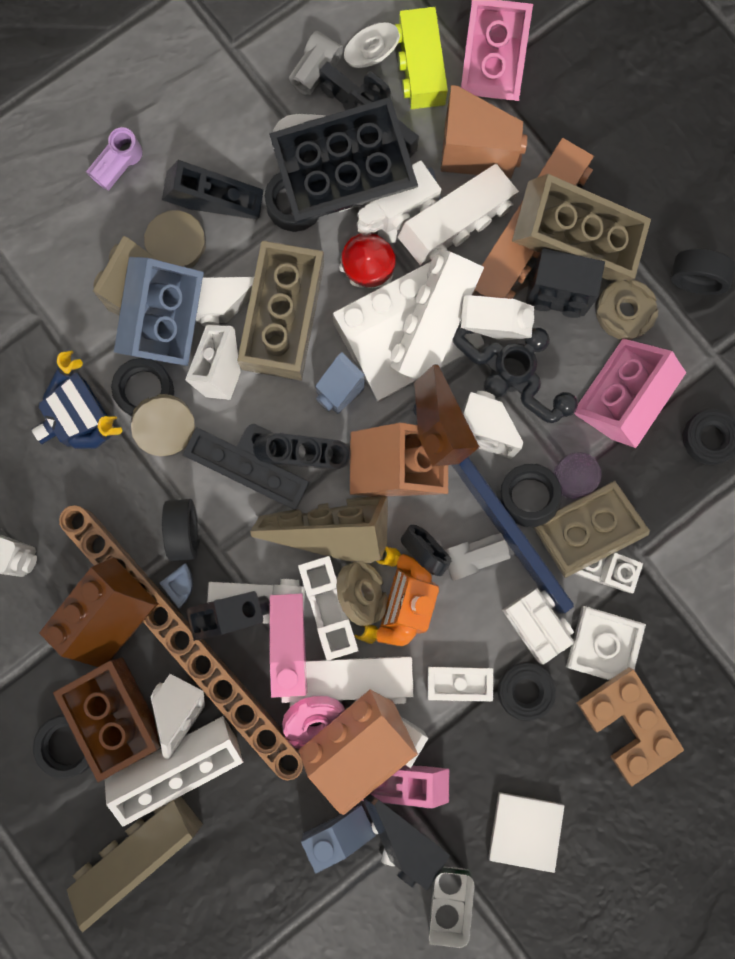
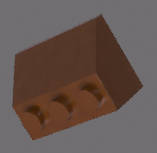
[39,557,159,667]
[53,657,161,783]

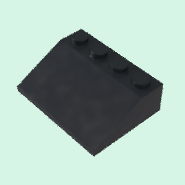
[269,97,418,224]

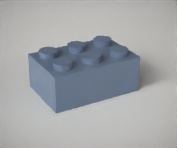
[114,257,204,366]

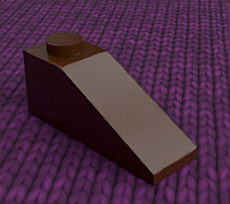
[414,364,480,467]

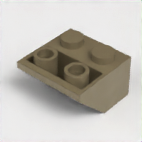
[93,236,159,316]

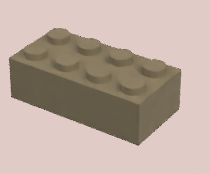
[512,174,651,282]
[237,241,324,381]

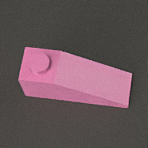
[270,593,308,698]
[370,765,449,808]

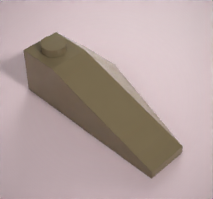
[250,496,388,563]

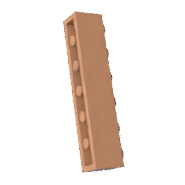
[472,138,594,299]

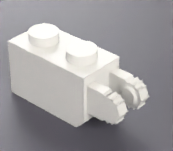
[356,161,441,236]

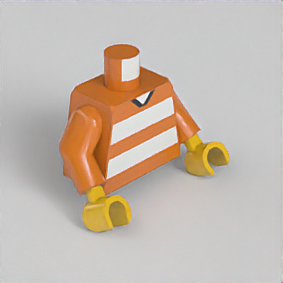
[354,546,439,646]

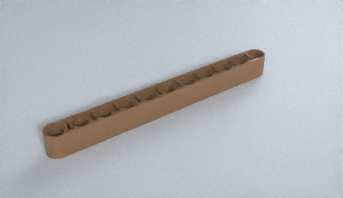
[59,505,304,781]

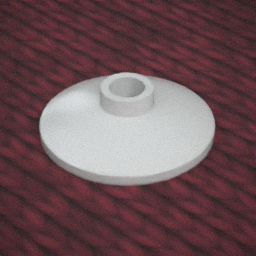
[344,22,400,68]

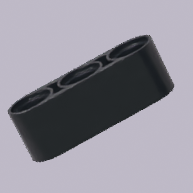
[253,433,350,469]

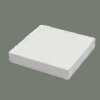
[566,606,646,680]
[488,792,564,873]

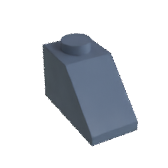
[315,352,365,414]
[301,804,376,874]

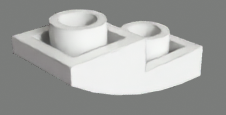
[574,553,643,593]

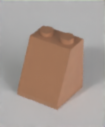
[441,85,527,178]
[350,423,448,497]

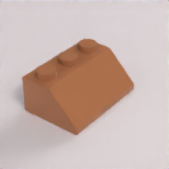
[298,689,418,815]

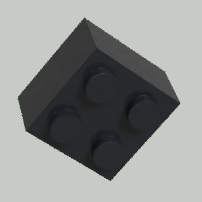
[525,248,605,318]

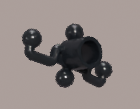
[452,321,578,423]

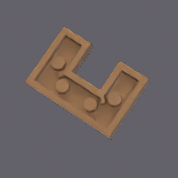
[577,667,684,787]

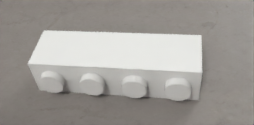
[398,164,519,266]
[390,249,484,380]
[282,656,413,707]
[104,716,244,827]

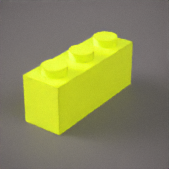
[394,7,448,109]

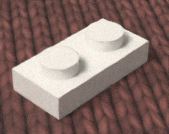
[427,666,493,701]

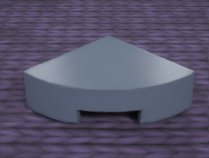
[160,563,193,608]

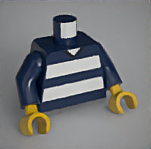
[31,350,122,449]

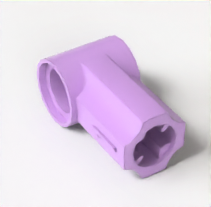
[86,127,142,191]

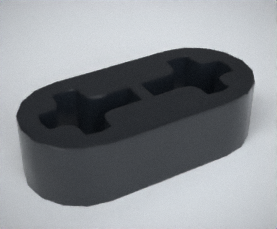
[400,524,452,576]

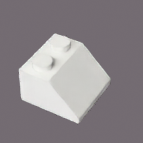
[462,391,523,459]

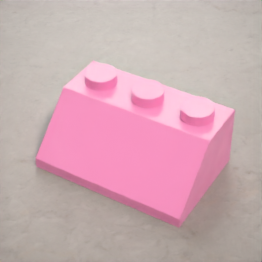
[574,339,686,448]

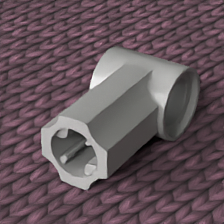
[289,31,343,95]
[445,533,510,581]

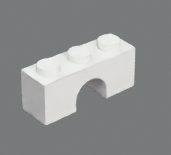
[298,556,358,661]

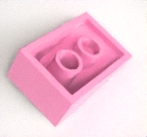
[461,0,533,101]

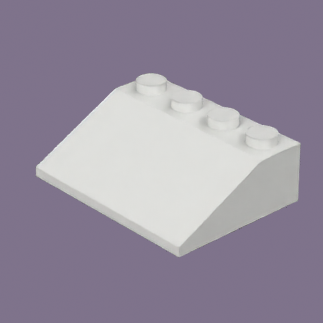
[333,262,484,402]

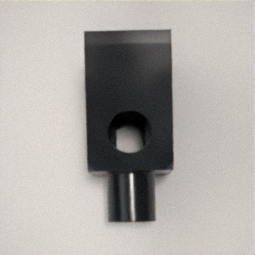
[186,591,270,641]

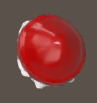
[339,233,396,288]

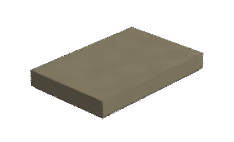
[533,481,650,578]

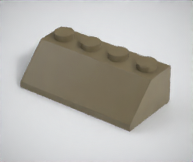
[67,796,203,933]

